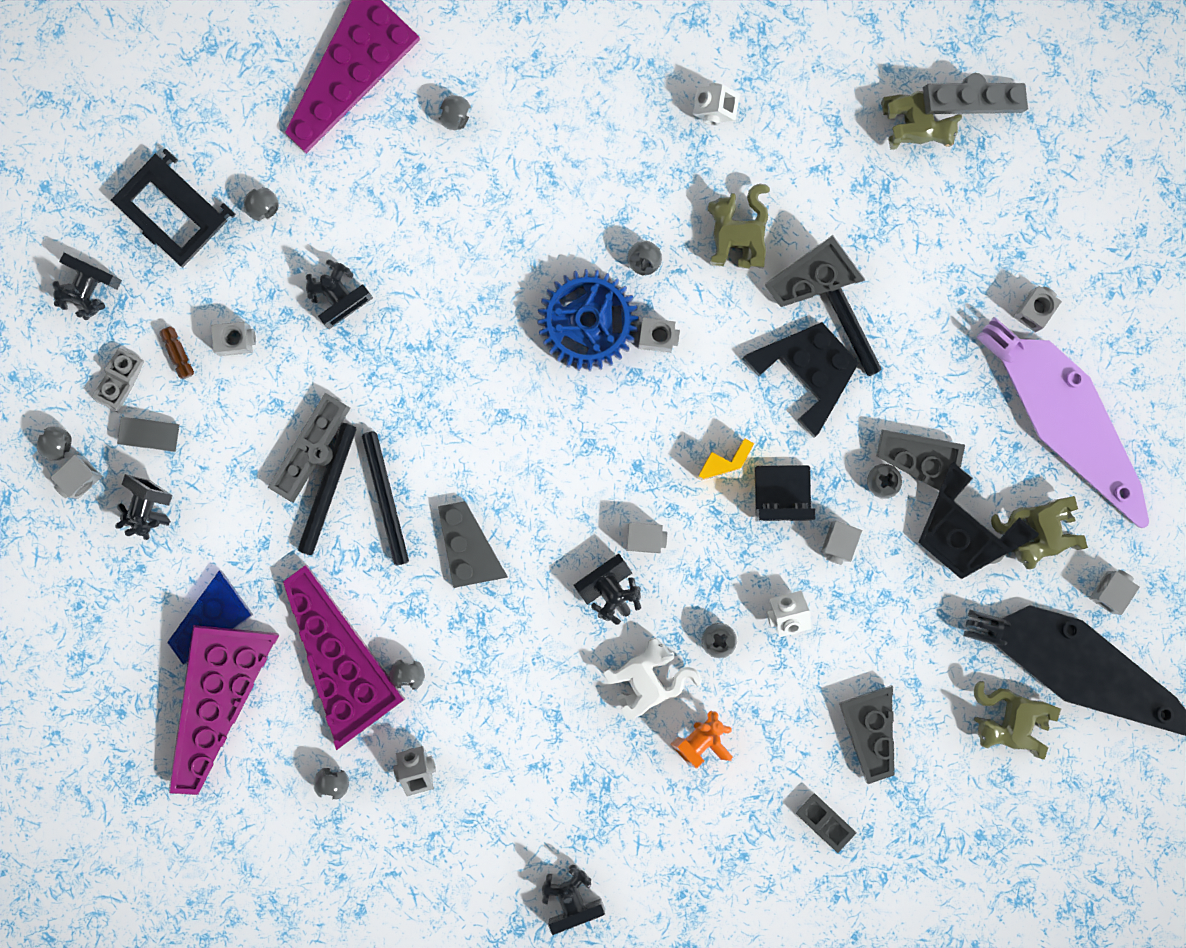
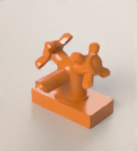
[670,711,733,769]

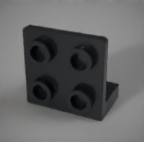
[754,465,815,521]

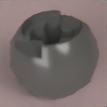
[438,95,471,131]
[243,187,279,221]
[627,240,662,276]
[37,426,72,461]
[867,464,902,499]
[702,623,737,658]
[389,660,425,690]
[313,768,349,799]

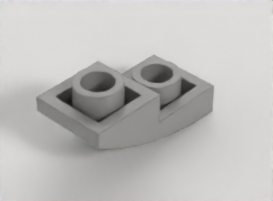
[92,348,144,412]

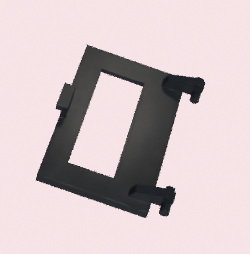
[111,149,236,268]

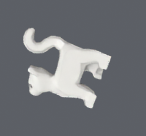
[603,638,702,722]

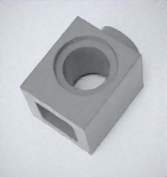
[1013,286,1062,333]
[638,317,680,353]
[211,322,256,356]
[50,455,103,499]
[821,521,862,565]
[626,522,667,553]
[1089,570,1140,615]

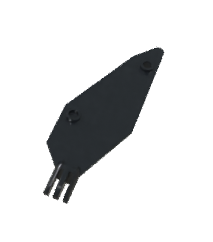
[963,605,1186,736]

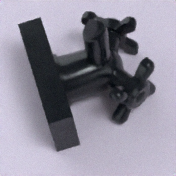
[52,253,122,320]
[306,259,373,329]
[115,474,173,540]
[573,553,641,625]
[542,865,605,936]

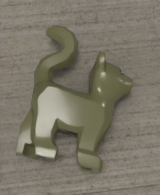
[881,91,962,150]
[708,183,770,269]
[991,496,1088,570]
[974,681,1061,760]

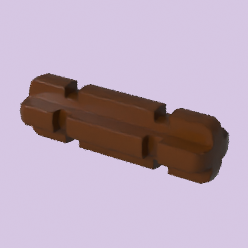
[159,326,194,379]

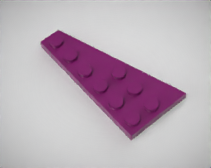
[285,0,420,154]
[283,565,405,750]
[169,625,279,795]

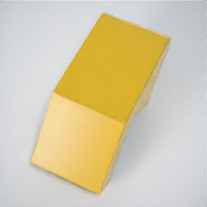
[697,438,755,481]

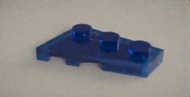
[167,570,254,665]

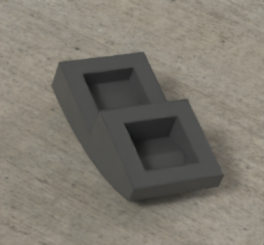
[117,417,180,452]
[795,793,857,853]

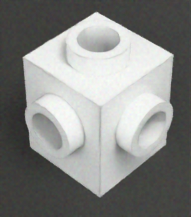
[693,83,740,126]
[767,591,812,637]

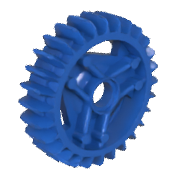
[537,269,639,372]

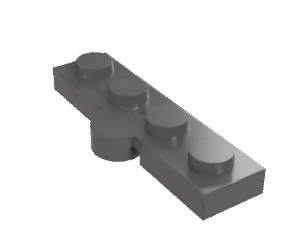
[923,73,1028,114]
[268,393,351,503]

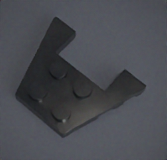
[742,322,859,437]
[918,462,1040,579]

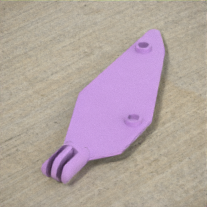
[976,317,1149,528]

